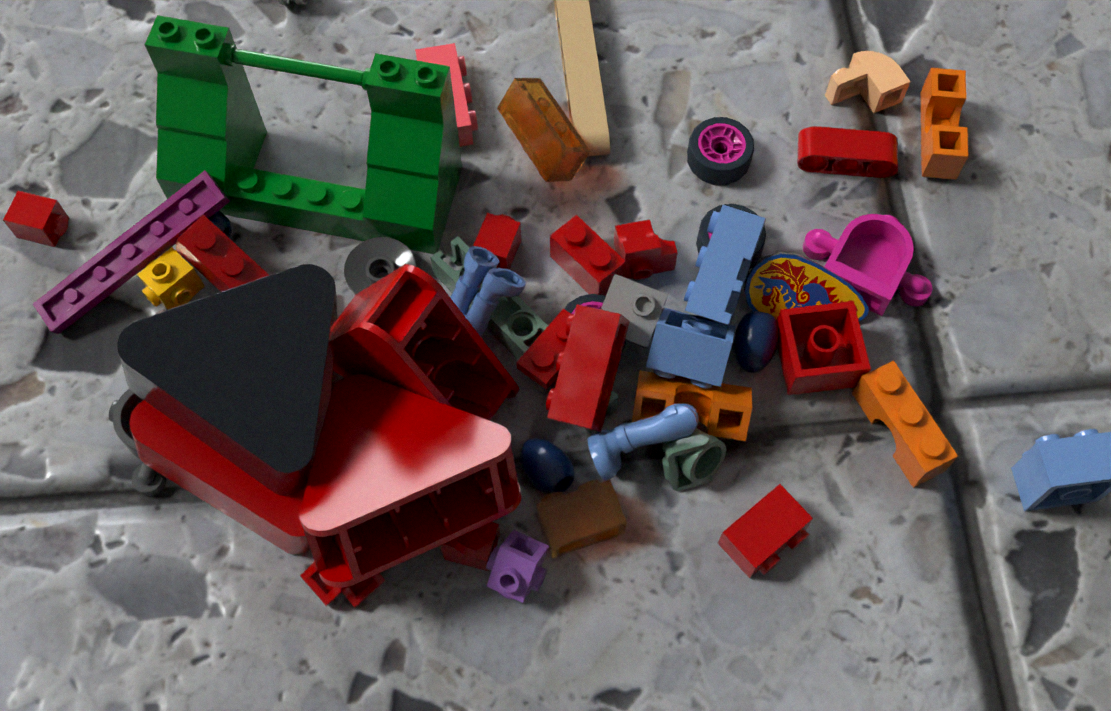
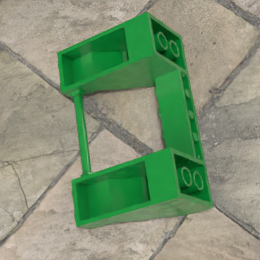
[144,15,462,254]

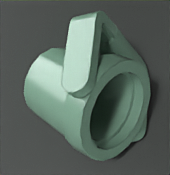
[662,428,726,491]

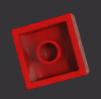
[777,301,871,395]

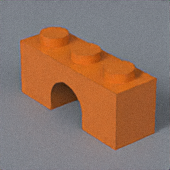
[920,68,968,180]
[852,360,958,488]
[632,370,752,441]

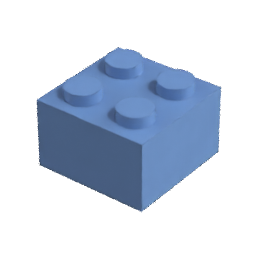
[646,307,736,388]
[1011,429,1111,511]

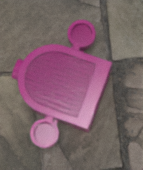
[802,214,932,316]

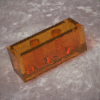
[497,78,591,182]

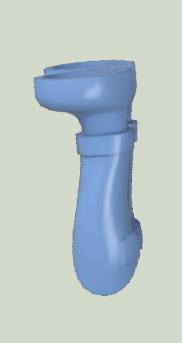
[450,246,526,338]
[587,404,699,481]

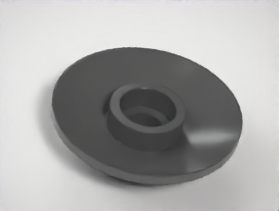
[344,237,416,295]

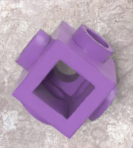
[486,530,549,603]

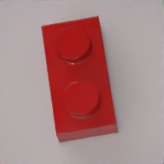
[516,309,571,390]

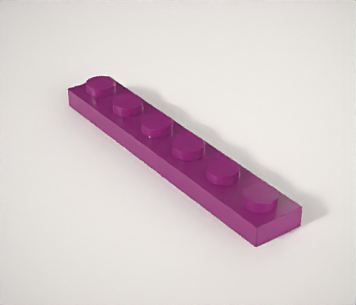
[33,170,230,335]

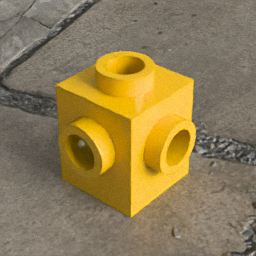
[137,247,205,310]

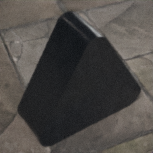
[117,264,336,496]

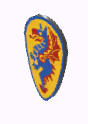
[744,252,869,321]

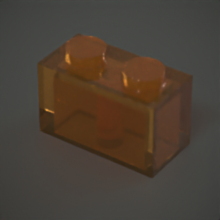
[536,480,627,558]

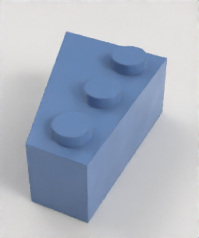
[684,205,766,325]

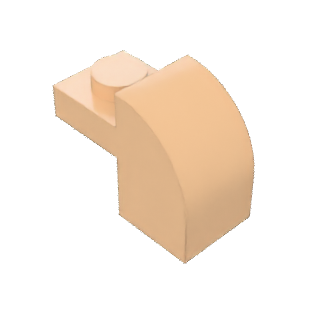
[825,51,911,113]

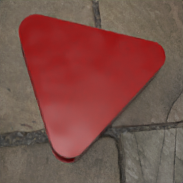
[329,264,519,421]
[130,342,334,555]
[299,374,522,587]

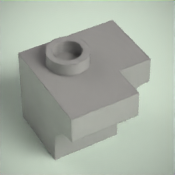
[601,274,668,349]

